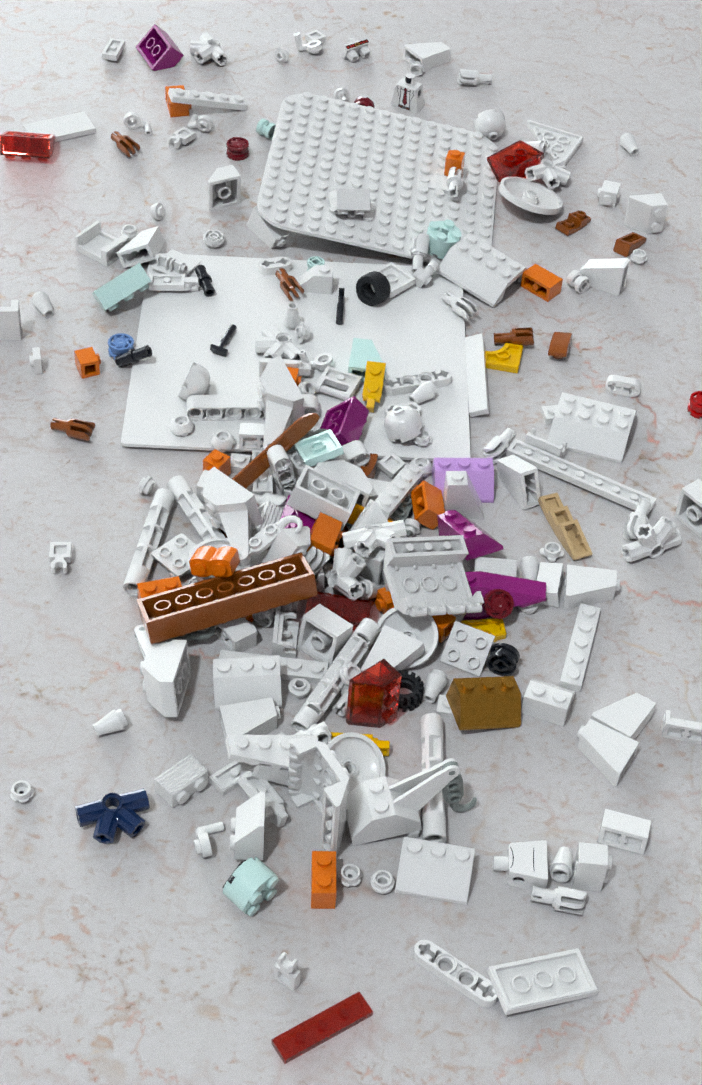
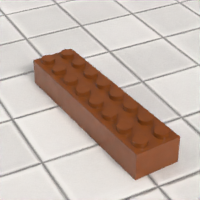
[137,552,318,644]

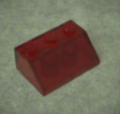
[0,131,55,161]
[487,140,544,182]
[305,591,375,631]
[346,659,402,728]

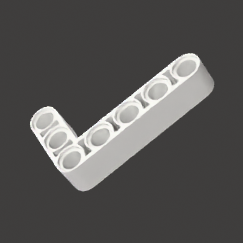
[267,440,370,496]

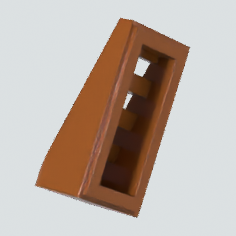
[613,232,647,257]

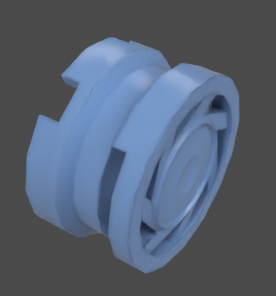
[108,333,134,360]

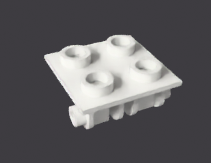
[152,249,201,276]
[150,533,196,578]
[440,621,495,676]

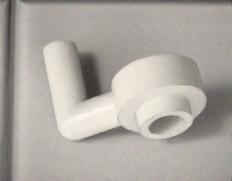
[294,33,322,54]
[124,112,152,136]
[187,114,213,132]
[298,349,334,371]
[194,821,224,858]

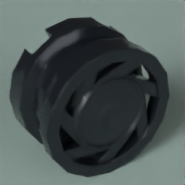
[486,643,520,676]

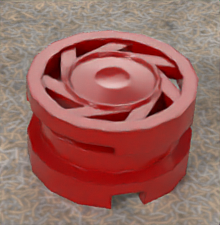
[687,391,702,419]

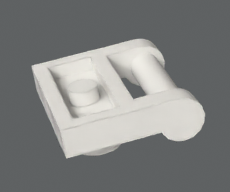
[315,366,362,401]

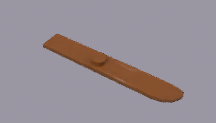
[232,413,320,489]

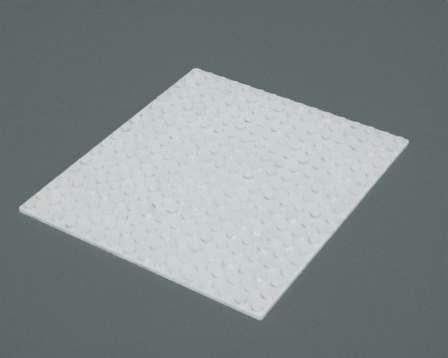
[121,253,471,461]

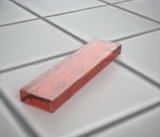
[271,992,373,1064]

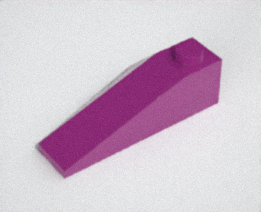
[463,571,547,620]

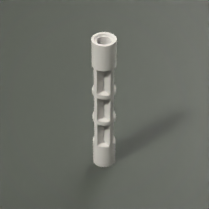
[167,475,225,541]
[123,488,175,597]
[290,618,381,732]
[420,713,446,843]

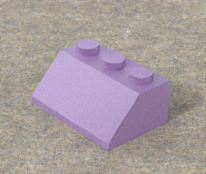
[432,458,494,503]

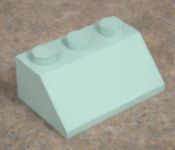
[92,263,151,312]

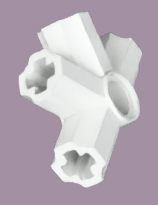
[190,33,228,66]
[525,158,571,189]
[255,323,301,361]
[621,516,682,562]
[342,520,407,557]
[322,548,366,600]

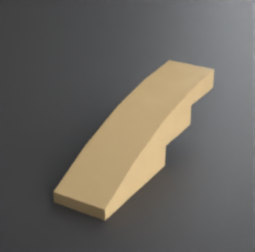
[538,493,593,561]

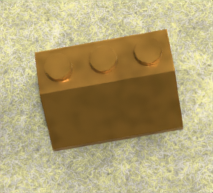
[446,676,521,730]

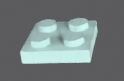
[294,429,344,466]

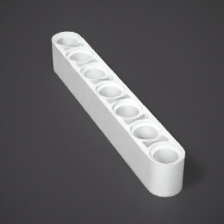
[186,394,319,421]

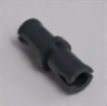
[195,265,215,297]
[115,345,152,367]

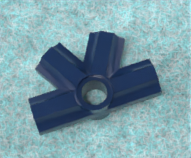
[75,788,150,844]

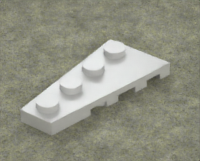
[226,734,318,770]

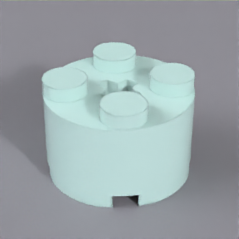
[427,219,462,259]
[223,857,279,917]

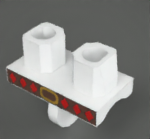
[341,37,370,63]

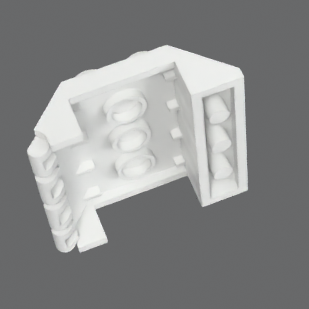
[436,233,527,307]
[548,392,636,464]
[383,535,484,617]
[288,737,350,858]

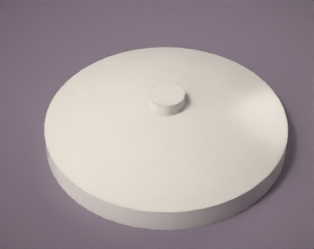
[499,176,563,215]

